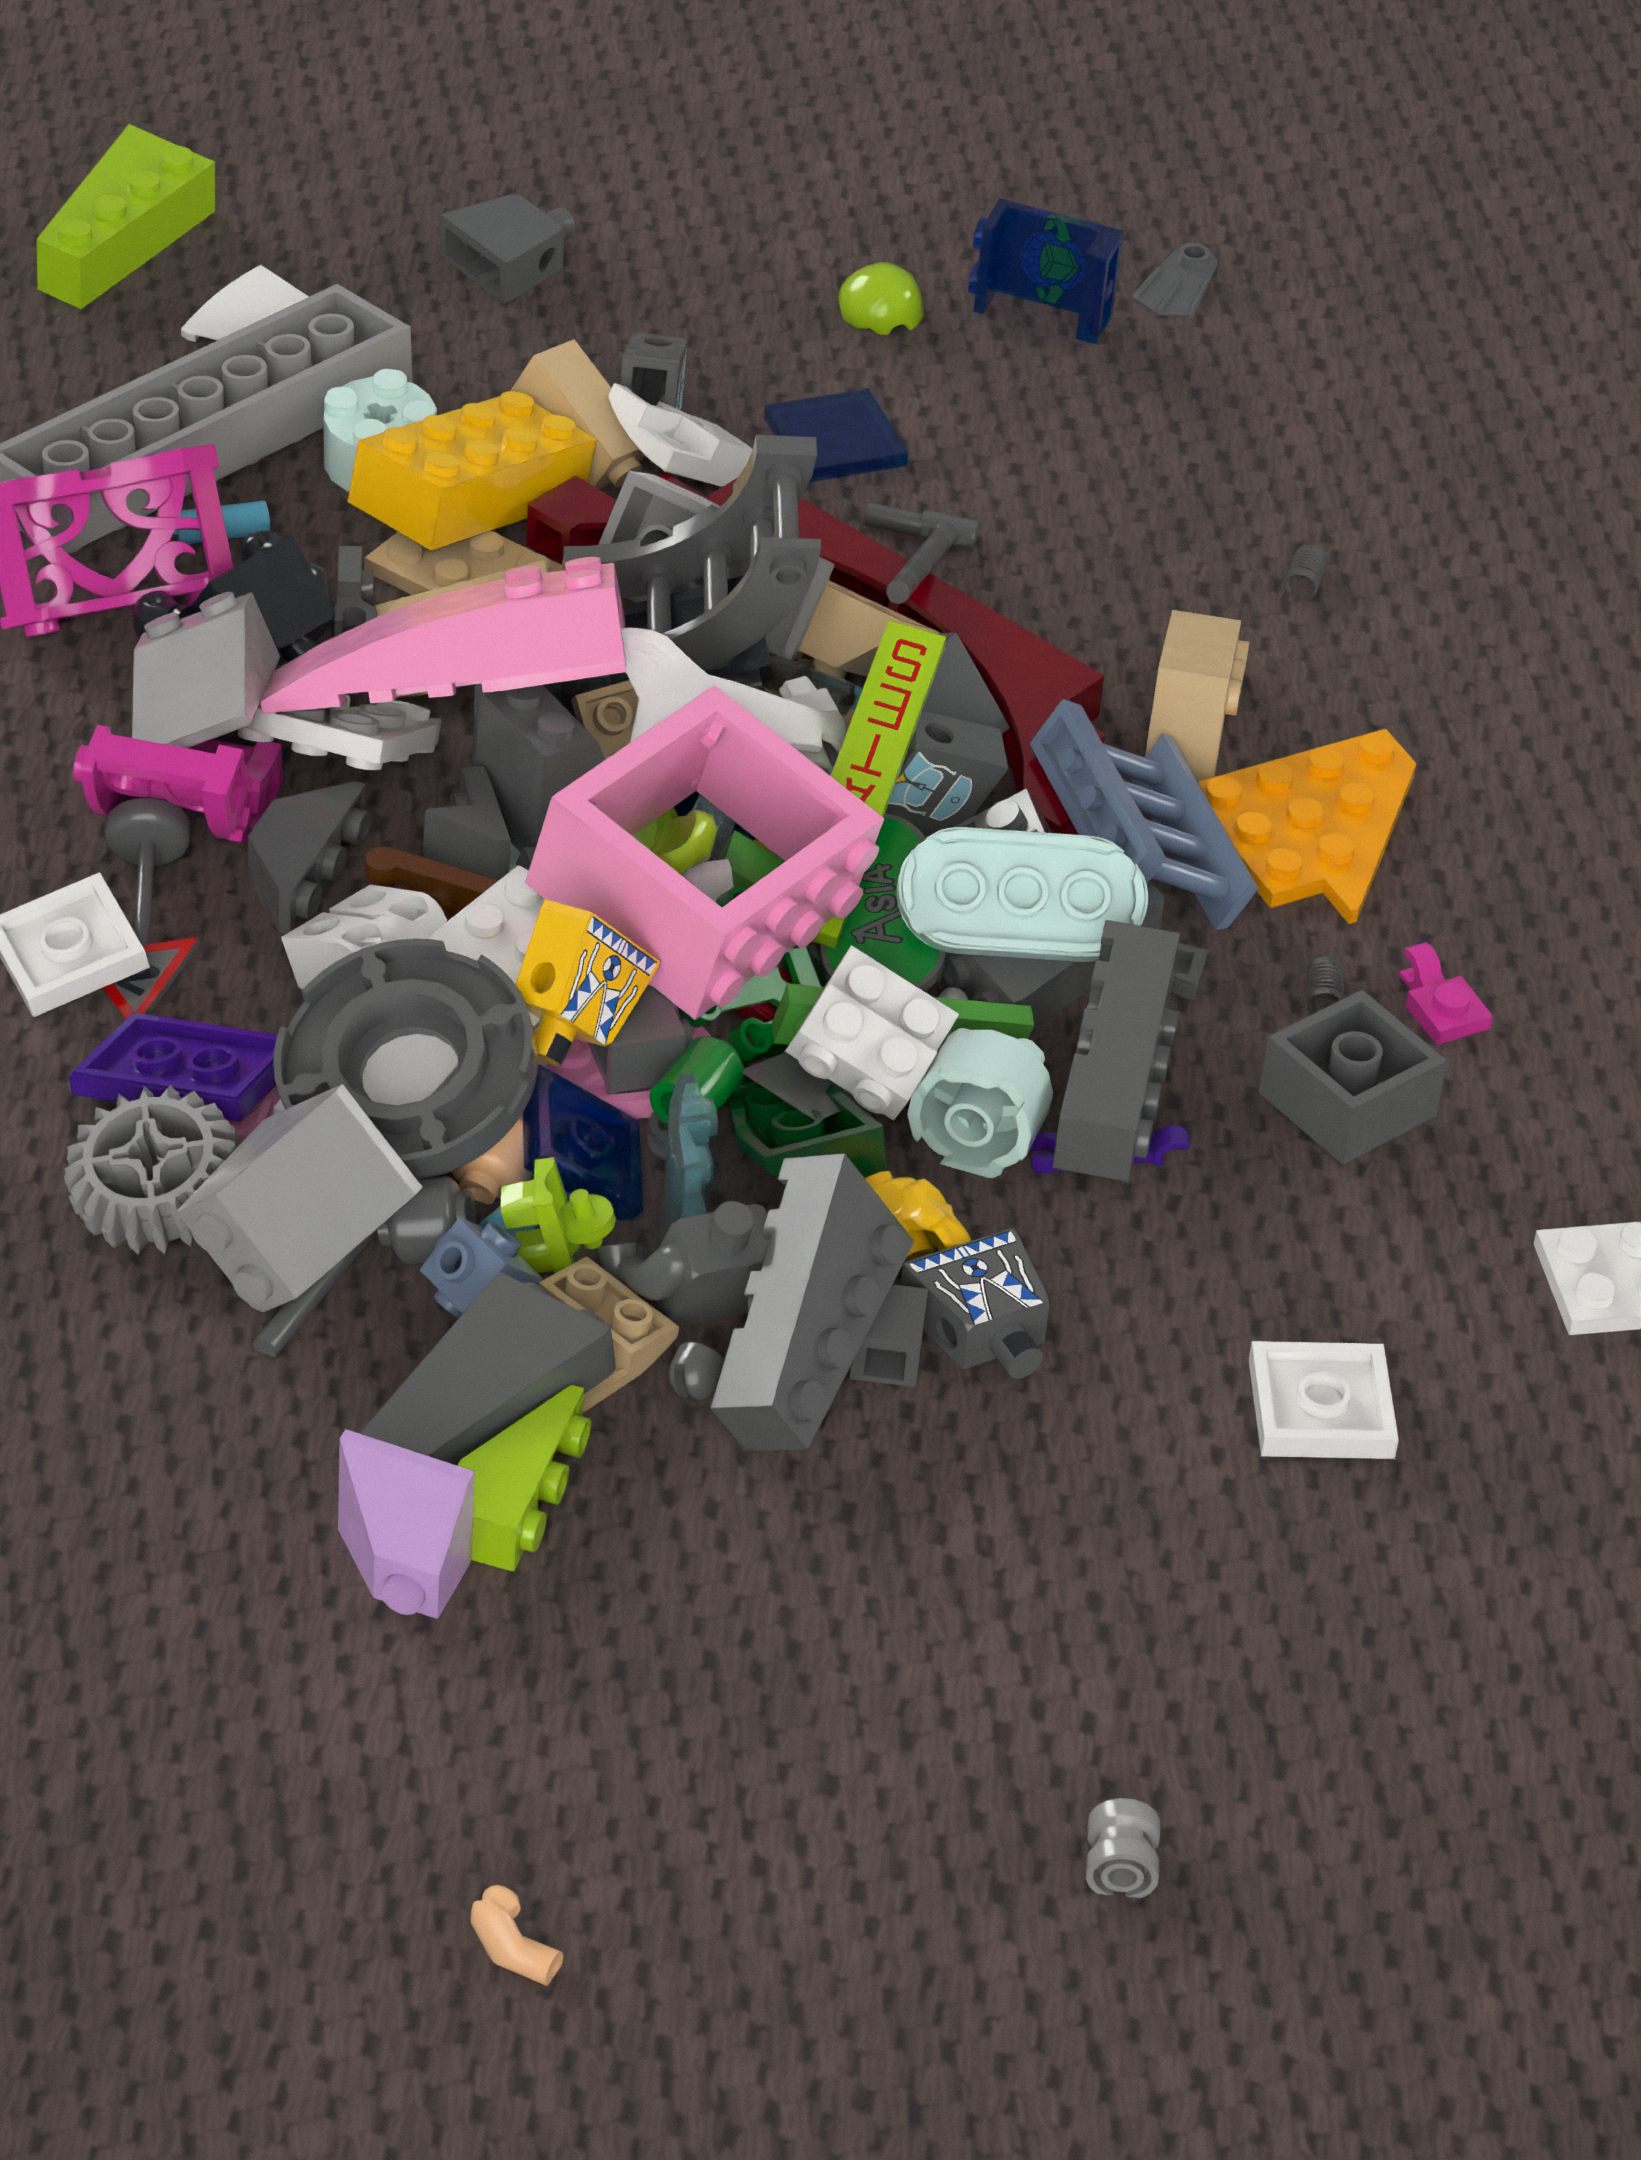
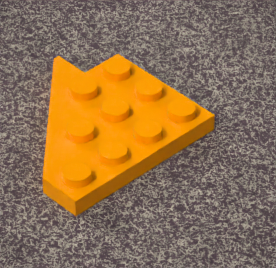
[1198,729,1416,924]

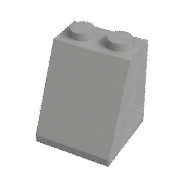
[176,1084,422,1312]

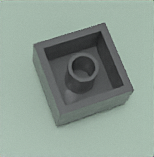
[1259,990,1447,1165]

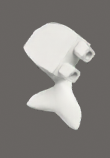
[622,627,847,776]

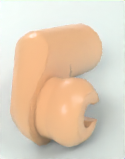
[470,1885,563,1986]

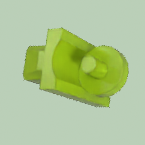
[500,1157,616,1273]

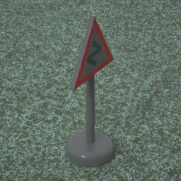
[103,798,201,1019]

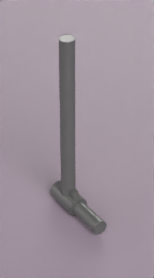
[864,502,980,604]

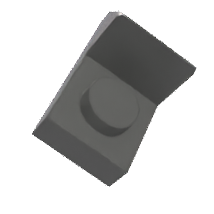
[423,766,511,880]

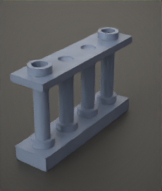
[1030,699,1258,930]

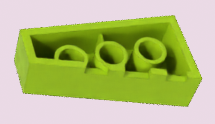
[36,124,215,309]

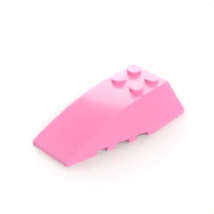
[260,557,627,714]

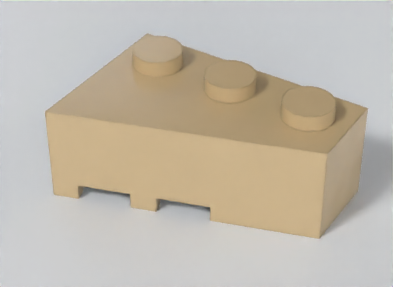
[1145,610,1250,781]

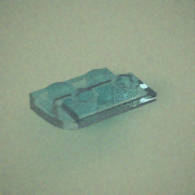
[662,1073,718,1236]

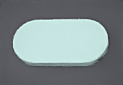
[897,827,1148,962]

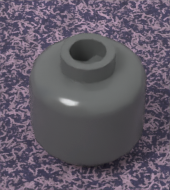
[377,1176,478,1265]

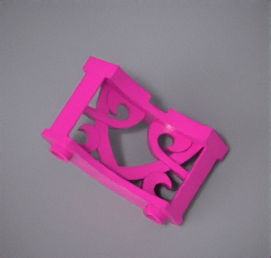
[0,444,233,637]
[73,725,283,843]

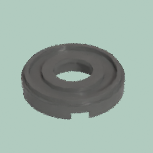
[273,939,538,1180]

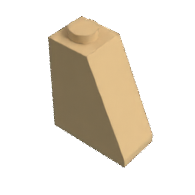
[510,339,645,489]

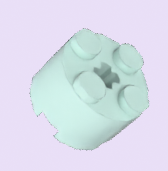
[323,368,437,491]
[907,1028,1053,1178]

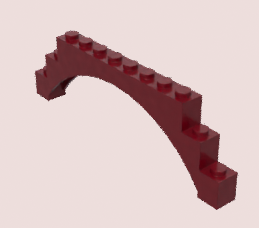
[526,472,1105,835]

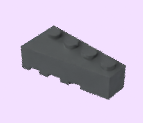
[1052,920,1180,1182]
[710,1154,914,1451]

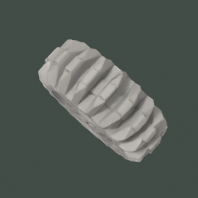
[64,1085,239,1255]

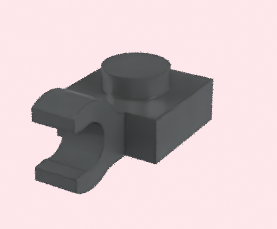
[332,546,377,638]

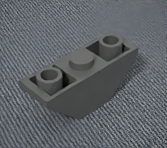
[248,781,372,934]

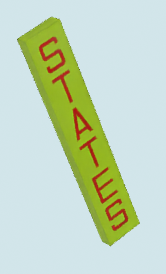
[812,620,947,948]

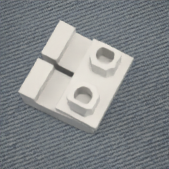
[281,884,447,990]

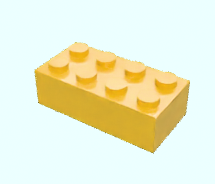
[348,391,597,551]

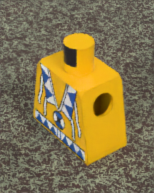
[515,899,660,1067]

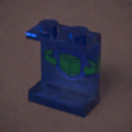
[968,198,1123,344]

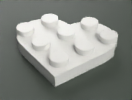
[237,695,442,770]

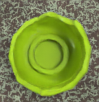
[838,262,925,335]

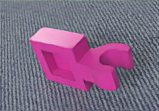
[1399,942,1493,1045]

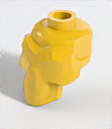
[865,1171,972,1262]

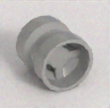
[1086,1798,1160,1898]

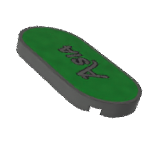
[819,813,947,994]

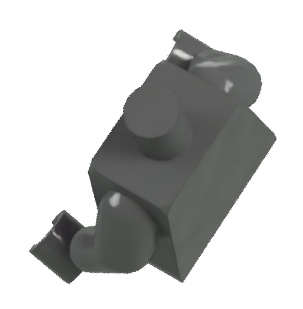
[597,1201,770,1327]

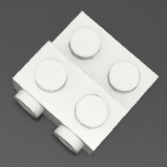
[785,945,959,1121]

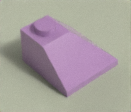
[338,1429,475,1619]

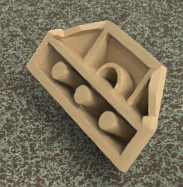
[796,580,940,679]

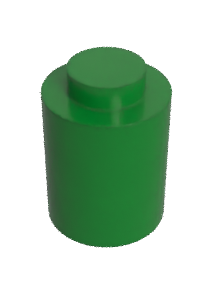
[649,1036,744,1134]

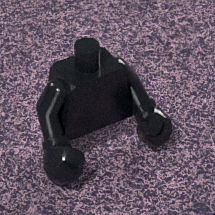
[133,530,335,665]

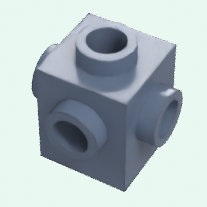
[420,1218,543,1318]

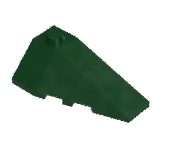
[728,1044,887,1178]

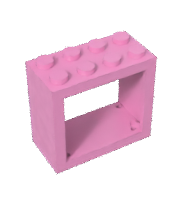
[525,685,884,1020]

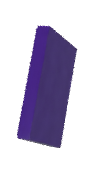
[68,1012,277,1122]

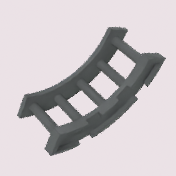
[562,435,821,695]

